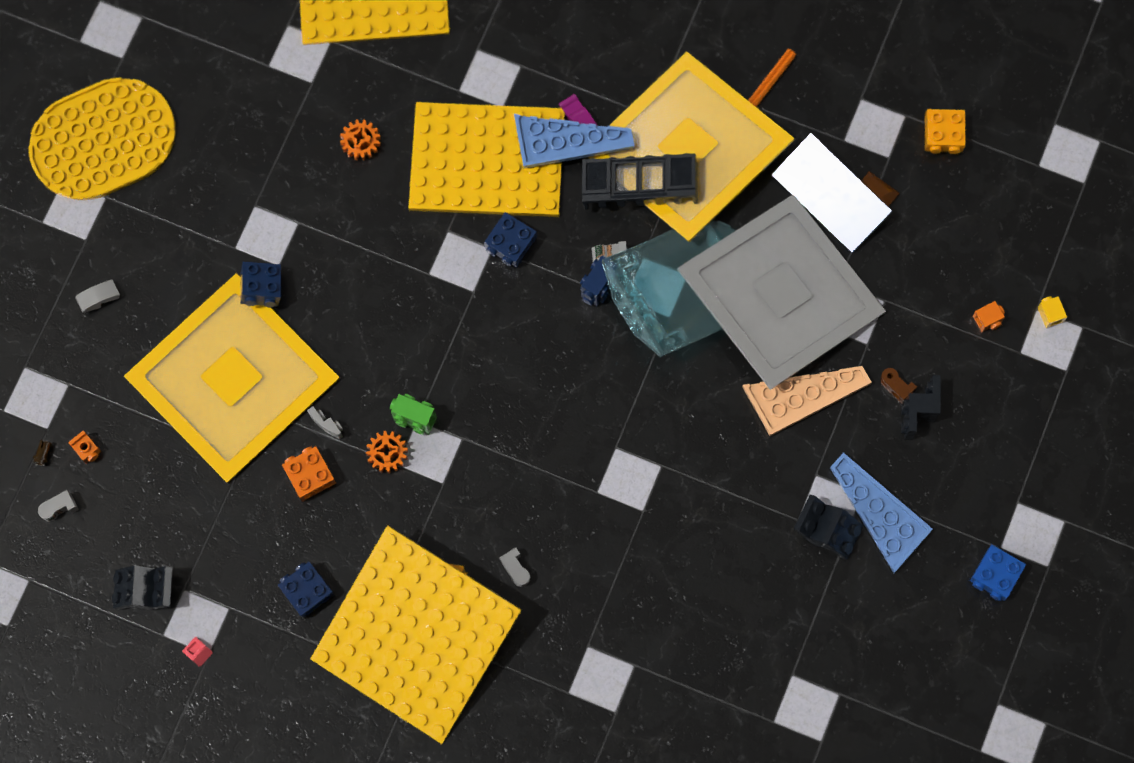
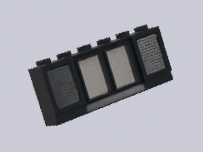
[582,153,698,210]

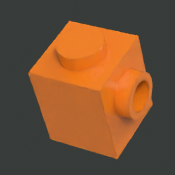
[973,301,1005,332]

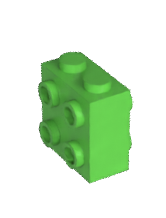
[390,394,437,435]

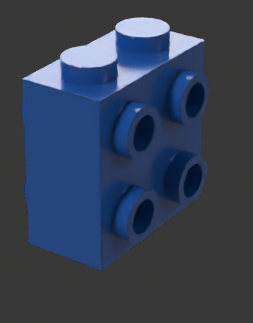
[970,544,1026,601]

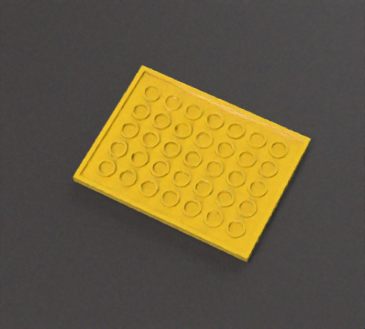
[409,102,564,217]

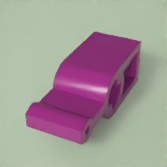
[559,94,598,126]

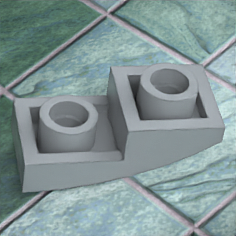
[75,280,120,313]
[307,406,343,439]

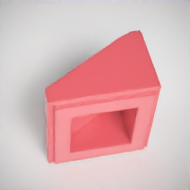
[182,636,213,666]

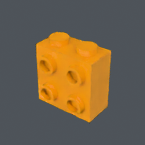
[925,109,965,154]

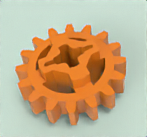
[340,120,381,160]
[366,431,408,473]

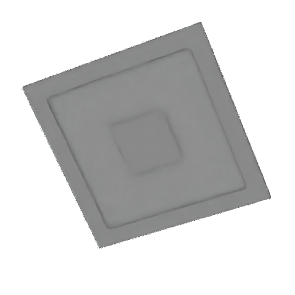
[677,194,886,390]

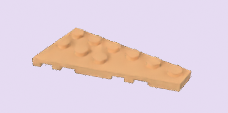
[742,366,872,436]

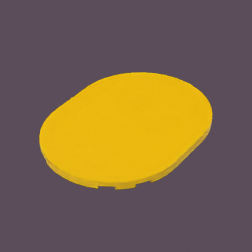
[29,78,176,200]

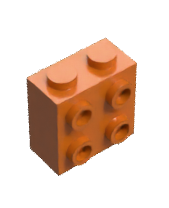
[282,446,336,501]

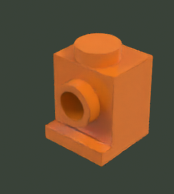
[68,431,101,464]

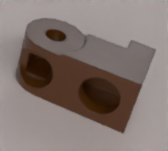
[880,368,917,404]

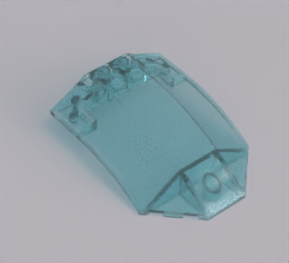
[602,220,736,357]

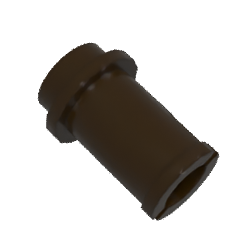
[33,440,52,466]

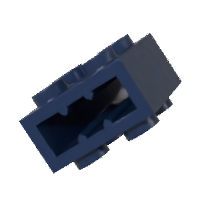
[484,212,537,267]
[580,256,619,306]
[240,262,281,307]
[278,562,334,619]

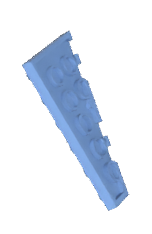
[514,114,635,168]
[830,453,932,573]

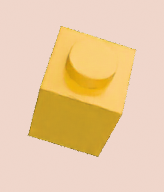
[1037,296,1067,328]

